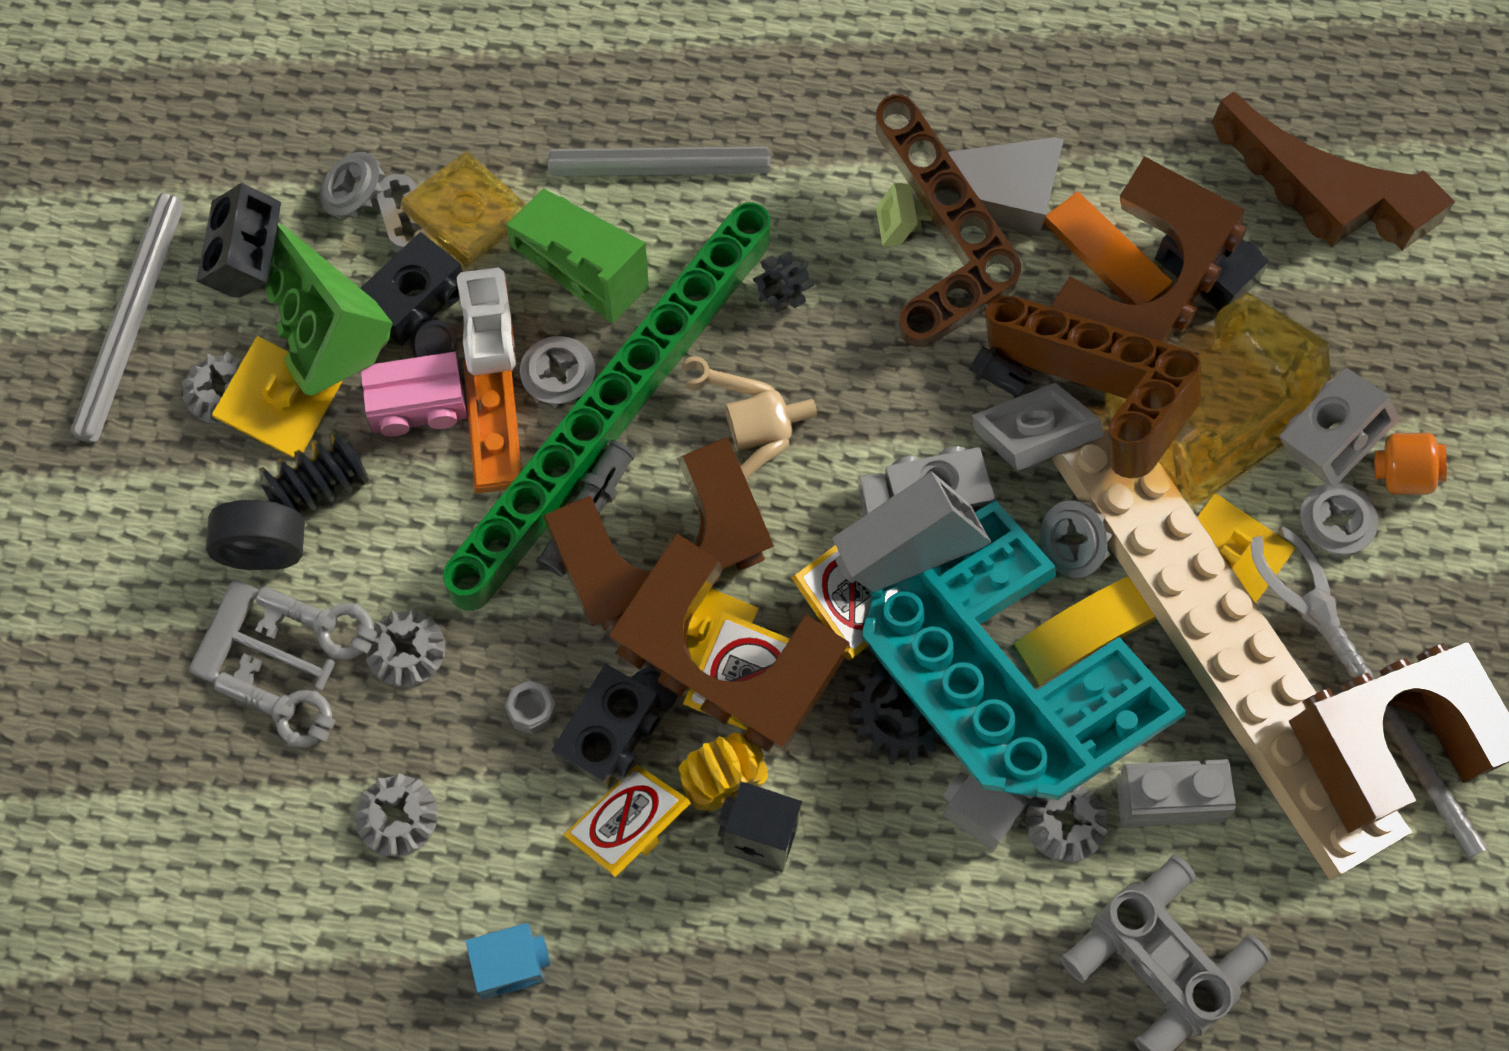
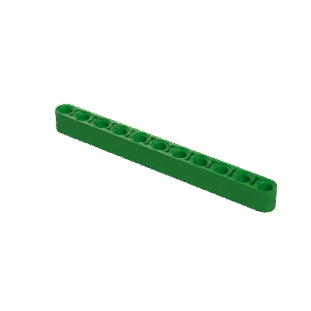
[443,202,770,611]

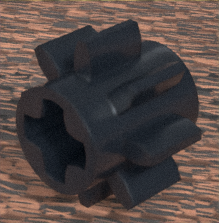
[753,251,814,312]

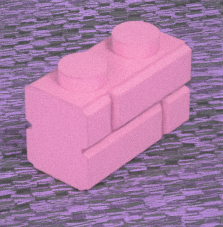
[361,351,468,437]

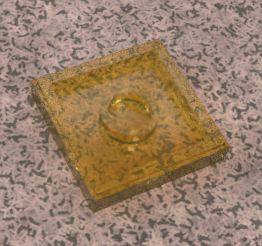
[401,151,526,267]

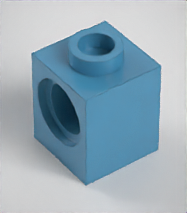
[465,923,551,1000]

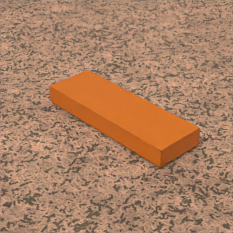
[1043,191,1173,305]
[463,360,522,494]

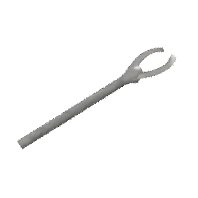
[1251,527,1488,858]

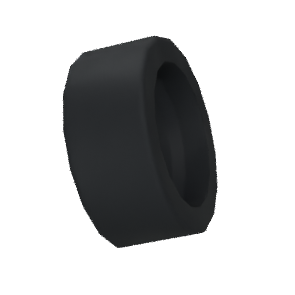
[206,500,305,570]

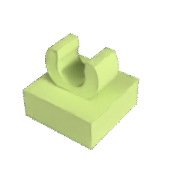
[876,183,932,246]

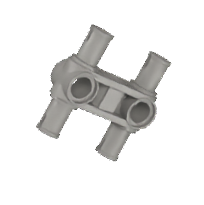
[1060,854,1272,1051]

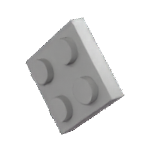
[971,383,1103,471]

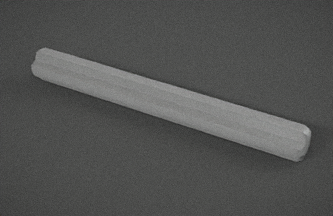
[548,146,770,176]

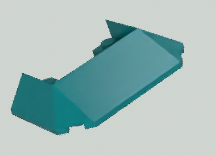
[862,500,1186,800]

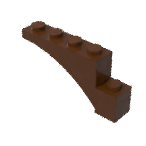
[1212,92,1455,251]

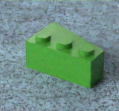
[506,188,649,324]

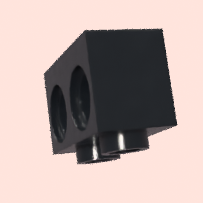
[196,183,281,298]
[551,663,663,790]

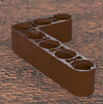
[876,94,1021,347]
[985,295,1201,479]

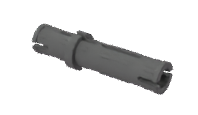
[536,440,636,577]

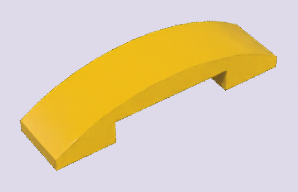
[1013,576,1157,686]

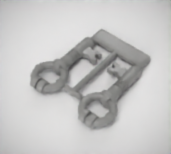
[189,580,378,748]

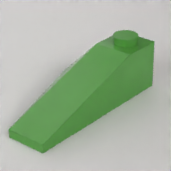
[265,224,393,396]

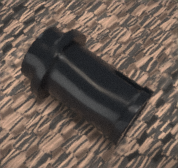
[969,346,1032,398]

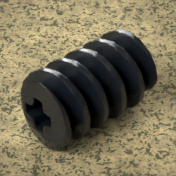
[258,432,371,513]

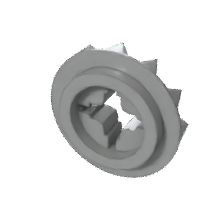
[320,152,385,221]
[520,336,596,408]
[181,352,244,424]
[1298,483,1378,558]
[1040,499,1113,578]
[366,608,445,687]
[354,773,438,857]
[1026,785,1108,862]

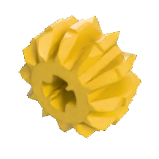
[678,733,769,811]

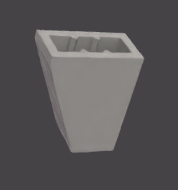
[935,137,1064,236]
[832,471,991,592]

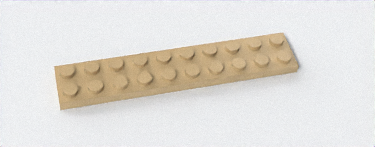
[1051,429,1411,880]

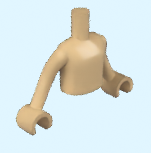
[682,356,817,479]

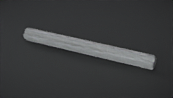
[70,193,183,443]

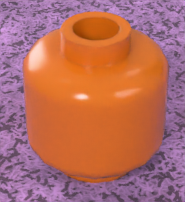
[1374,432,1447,495]

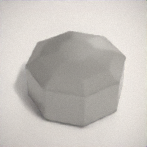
[504,681,557,735]

